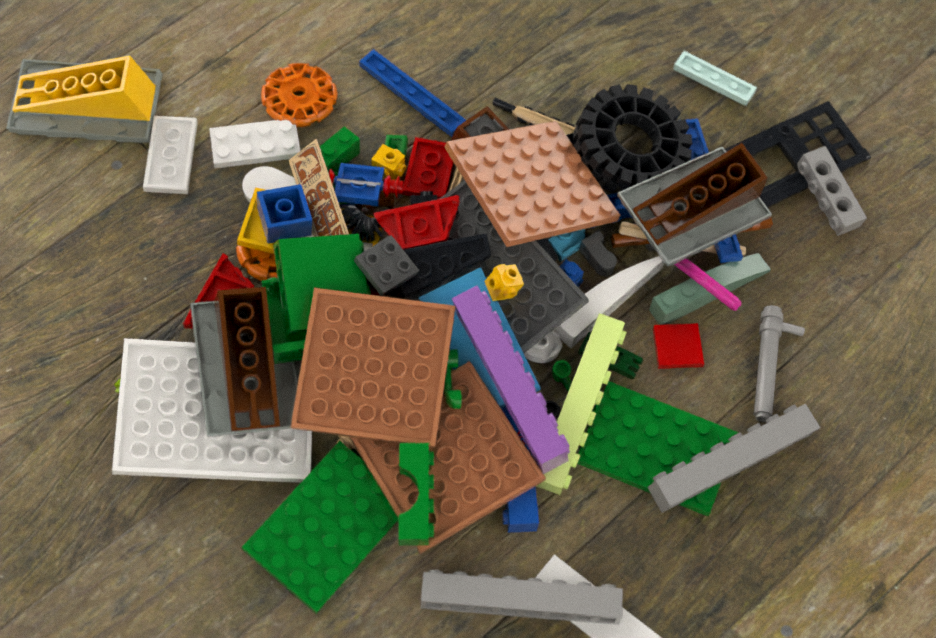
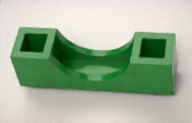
[398,443,434,546]

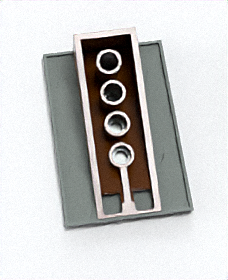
[617,143,772,267]
[190,287,298,437]

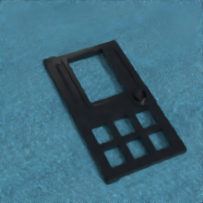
[725,101,871,208]

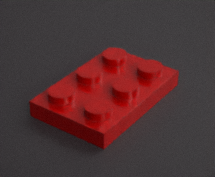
[402,137,454,199]

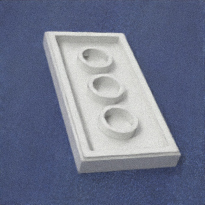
[143,116,198,194]

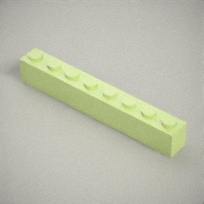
[537,313,627,495]

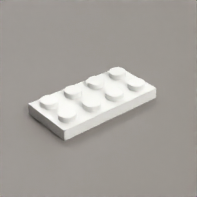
[209,118,300,168]

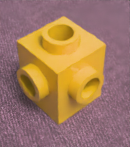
[371,144,406,180]
[484,264,524,301]

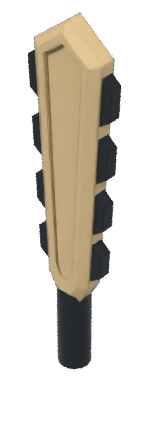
[492,97,575,135]

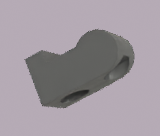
[579,231,617,277]

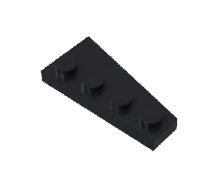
[403,233,491,297]

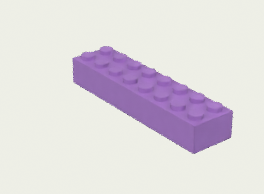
[452,286,570,474]

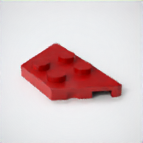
[374,195,460,250]
[183,253,255,329]

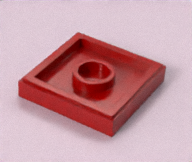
[652,323,704,369]

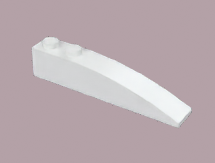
[555,256,664,348]

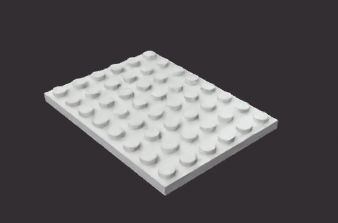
[112,338,312,483]

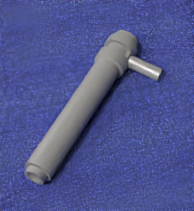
[754,305,805,422]

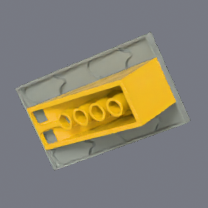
[6,56,163,143]

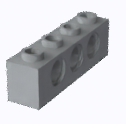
[797,146,867,236]

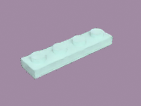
[673,51,757,106]

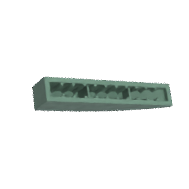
[649,253,771,325]

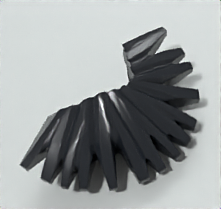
[339,203,386,242]

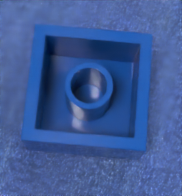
[257,184,312,244]

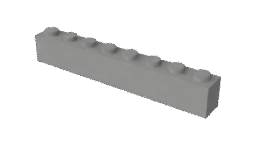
[647,404,820,513]
[420,570,623,625]

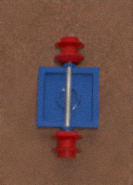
[328,163,404,206]

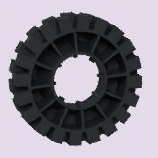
[573,84,692,193]

